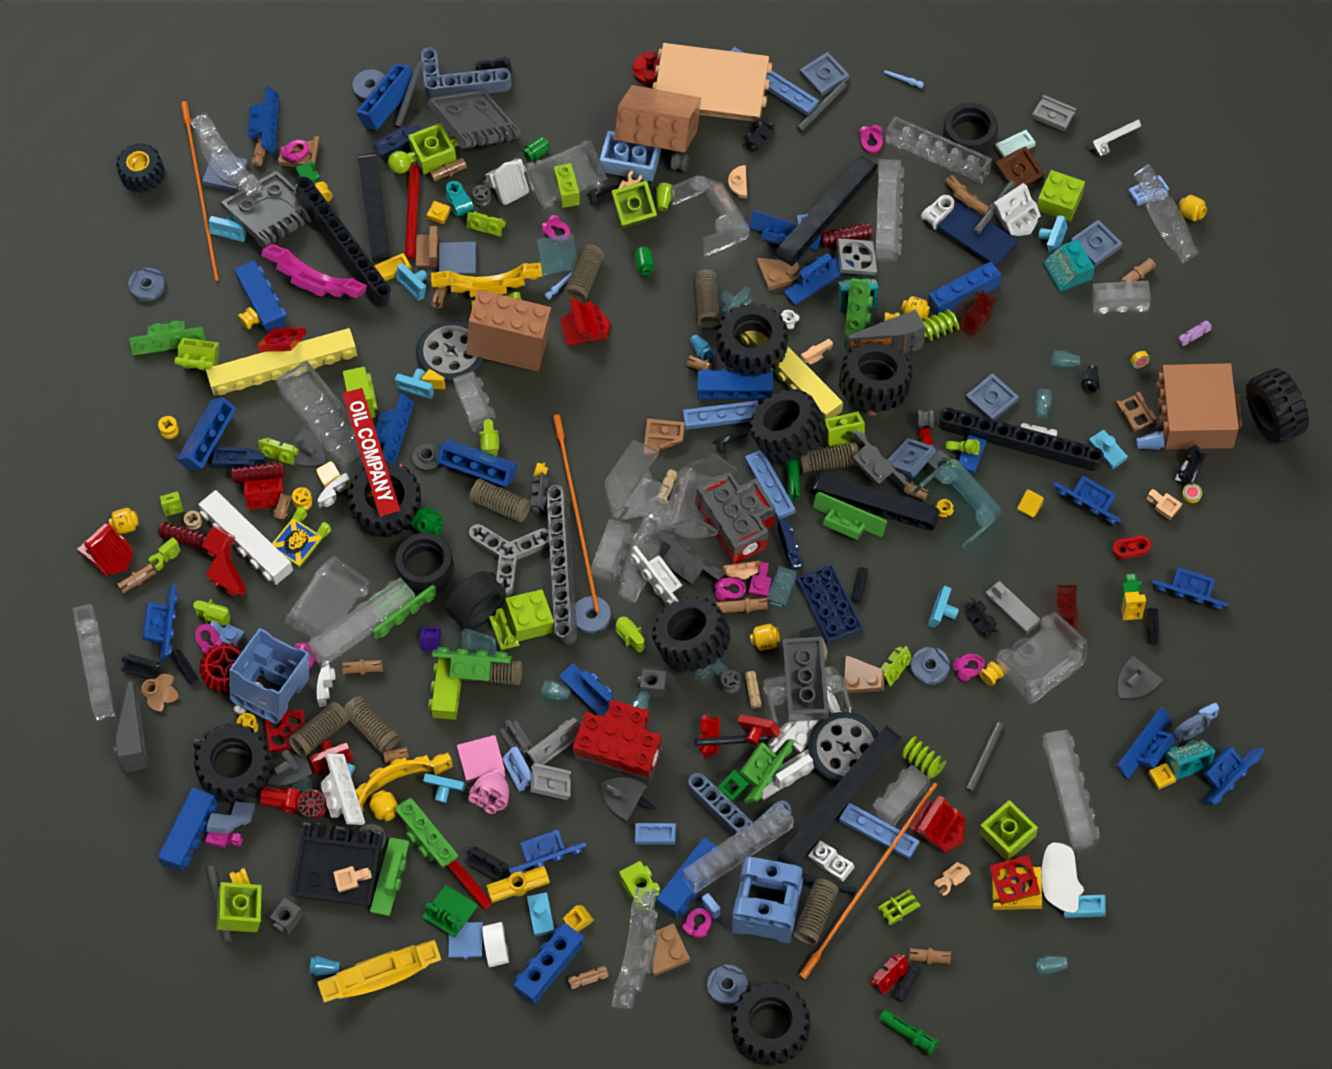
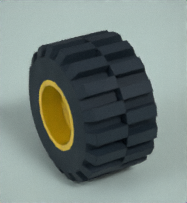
[116,143,165,193]

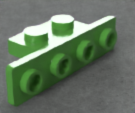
[844,278,873,346]
[129,320,206,355]
[813,492,887,540]
[372,585,436,639]
[432,647,512,681]
[739,739,795,804]
[395,798,458,868]
[370,838,409,917]

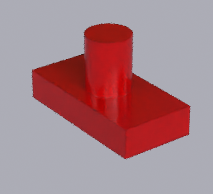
[737,714,781,745]
[309,741,353,774]

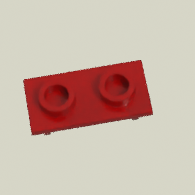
[698,715,720,759]
[870,953,910,995]

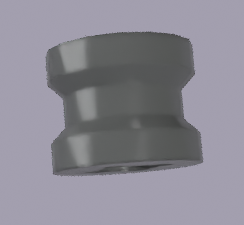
[671,152,689,172]
[473,185,491,208]
[917,409,934,428]
[721,670,740,694]

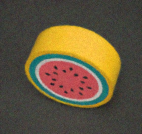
[1130,351,1150,369]
[1182,484,1202,504]

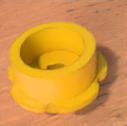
[533,462,548,478]
[935,499,954,517]

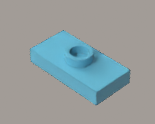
[1064,895,1106,918]

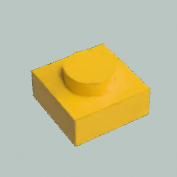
[427,201,451,224]
[1148,763,1176,790]

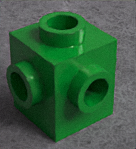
[411,507,446,536]

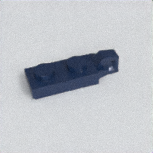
[373,124,422,159]
[212,447,266,468]
[777,517,803,571]

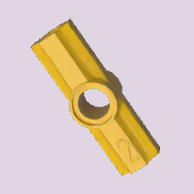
[486,866,550,903]

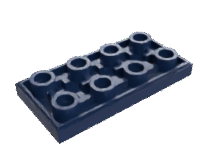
[937,202,1018,267]
[796,564,863,645]

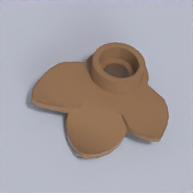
[141,674,179,712]

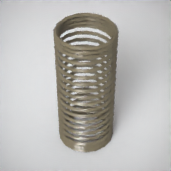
[564,244,605,302]
[693,269,720,328]
[800,442,858,474]
[469,479,531,523]
[461,660,522,686]
[343,696,399,753]
[289,702,348,757]
[793,879,839,944]

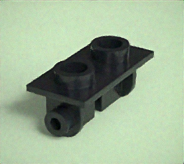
[474,56,512,73]
[742,116,775,152]
[1175,445,1207,485]
[964,597,999,638]
[121,653,165,679]
[464,846,509,881]

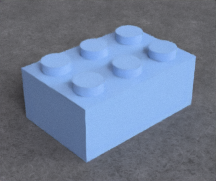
[600,131,661,182]

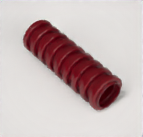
[821,222,872,247]
[231,461,285,484]
[158,521,208,551]

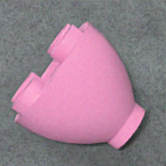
[468,769,509,814]

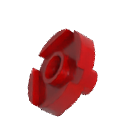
[632,50,660,85]

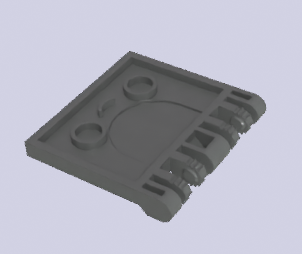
[427,90,521,149]
[221,171,312,248]

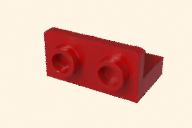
[244,477,284,510]

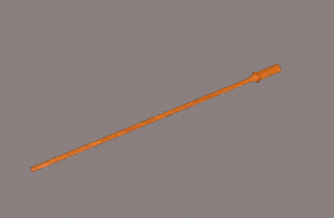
[181,101,219,282]
[553,414,599,613]
[799,782,938,980]

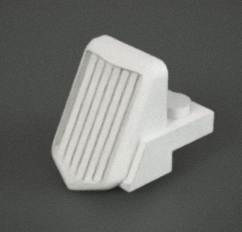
[483,159,529,205]
[991,183,1041,236]

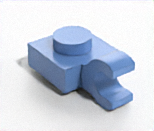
[210,621,245,647]

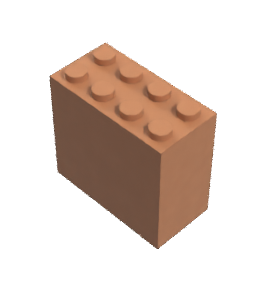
[614,85,702,152]
[467,290,551,372]
[1156,363,1239,449]

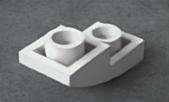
[318,473,350,508]
[317,661,336,707]
[808,841,855,882]
[482,922,509,967]

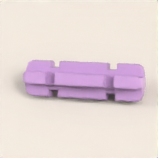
[1178,321,1212,346]

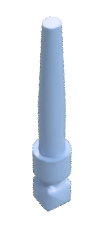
[884,70,924,89]
[544,271,576,300]

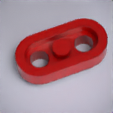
[1112,536,1151,560]

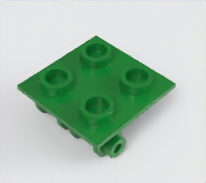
[422,885,478,938]

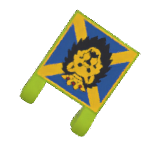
[272,507,331,567]

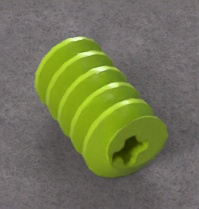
[922,309,959,344]
[902,736,946,779]

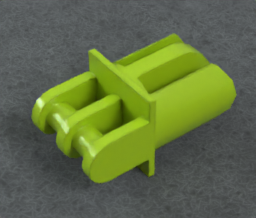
[479,419,499,456]
[193,599,231,626]
[616,617,645,653]
[878,889,921,925]

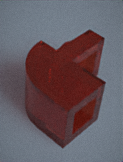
[959,290,997,336]
[1055,585,1078,631]

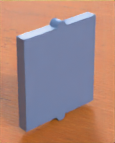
[448,922,483,960]

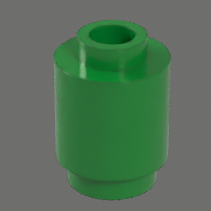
[523,137,550,162]
[634,247,655,275]

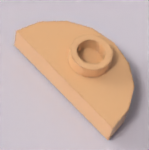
[728,165,747,199]
[801,339,833,364]
[723,561,761,579]

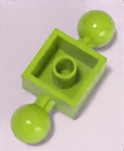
[388,123,460,174]

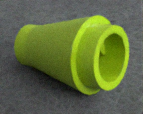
[656,183,674,211]

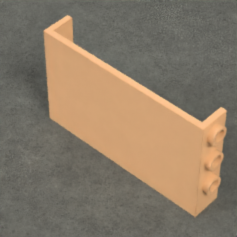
[653,43,772,122]

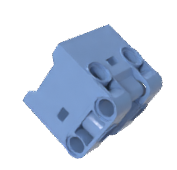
[229,628,309,724]
[732,857,803,944]

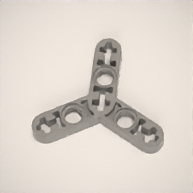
[469,524,550,597]

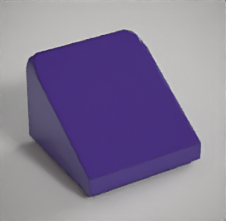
[420,627,441,650]

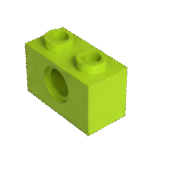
[554,163,580,208]
[823,412,865,447]
[619,861,661,912]

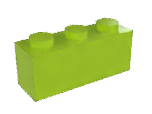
[429,657,462,720]

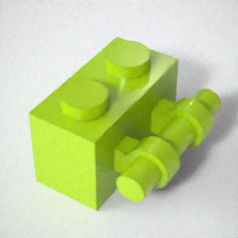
[175,338,219,371]

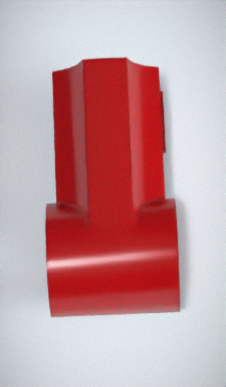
[260,787,302,813]

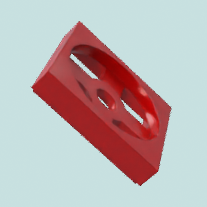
[257,327,307,352]
[265,709,308,753]
[990,855,1040,905]

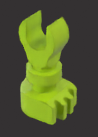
[945,439,980,455]

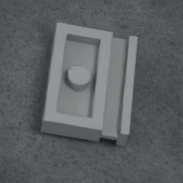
[1032,95,1076,132]
[531,763,571,800]

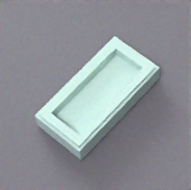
[995,130,1036,158]

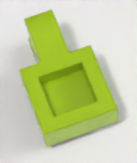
[149,537,181,571]

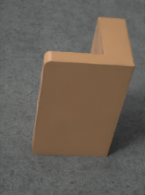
[416,226,439,267]

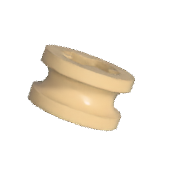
[184,511,202,530]

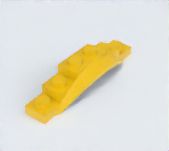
[431,263,542,298]
[355,753,453,811]
[317,939,441,1003]

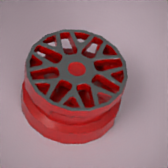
[297,789,328,818]

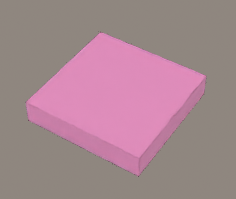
[457,735,505,783]

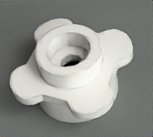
[781,310,799,329]

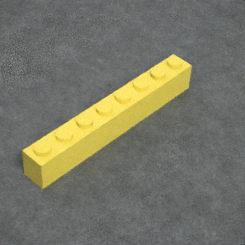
[739,304,843,419]
[206,328,357,396]

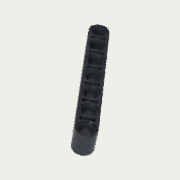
[358,152,390,261]
[809,473,940,531]

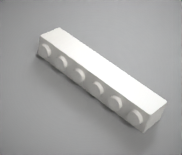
[198,490,293,585]

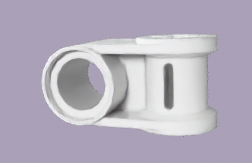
[921,195,954,230]

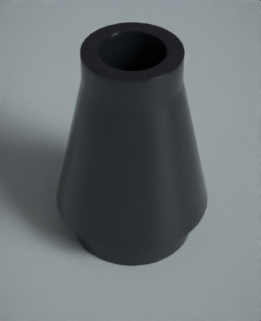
[1081,365,1100,393]

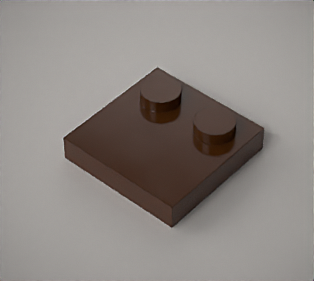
[994,146,1045,189]

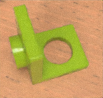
[160,491,184,517]

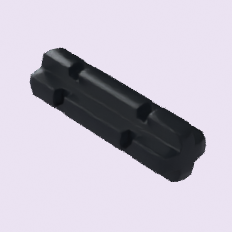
[851,567,868,604]
[1147,608,1159,645]
[172,649,198,684]
[894,964,921,1002]

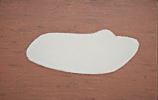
[1041,842,1084,913]

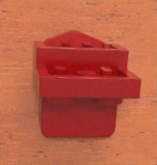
[560,299,611,346]
[77,523,134,576]
[910,795,966,853]

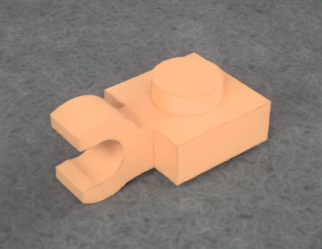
[1146,489,1182,520]
[934,862,971,896]
[333,866,372,892]

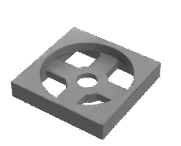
[836,238,877,275]

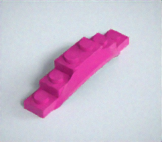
[262,244,367,298]

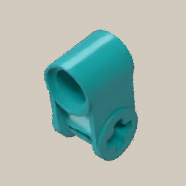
[446,181,474,217]

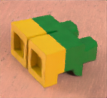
[1119,574,1146,620]

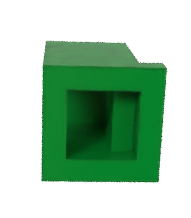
[296,161,320,185]
[718,769,750,801]

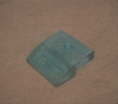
[537,233,579,275]

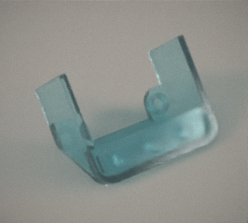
[912,459,1002,549]

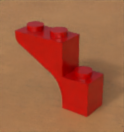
[202,526,246,597]

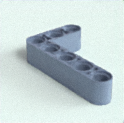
[421,47,512,99]
[688,773,791,851]

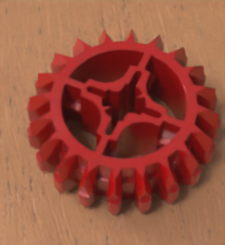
[199,642,247,693]

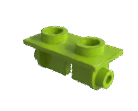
[467,211,506,237]
[258,437,299,465]
[489,608,520,650]
[880,646,912,687]

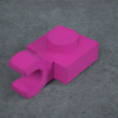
[749,562,772,598]
[205,832,243,849]

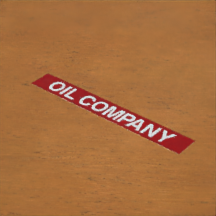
[342,388,400,516]

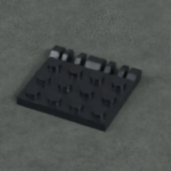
[291,821,384,907]

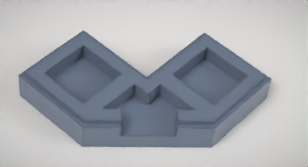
[207,802,255,834]

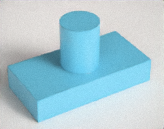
[209,215,247,242]
[1039,216,1068,255]
[395,263,428,301]
[395,369,434,399]
[1088,430,1128,469]
[927,586,959,629]
[423,773,466,803]
[527,892,554,937]

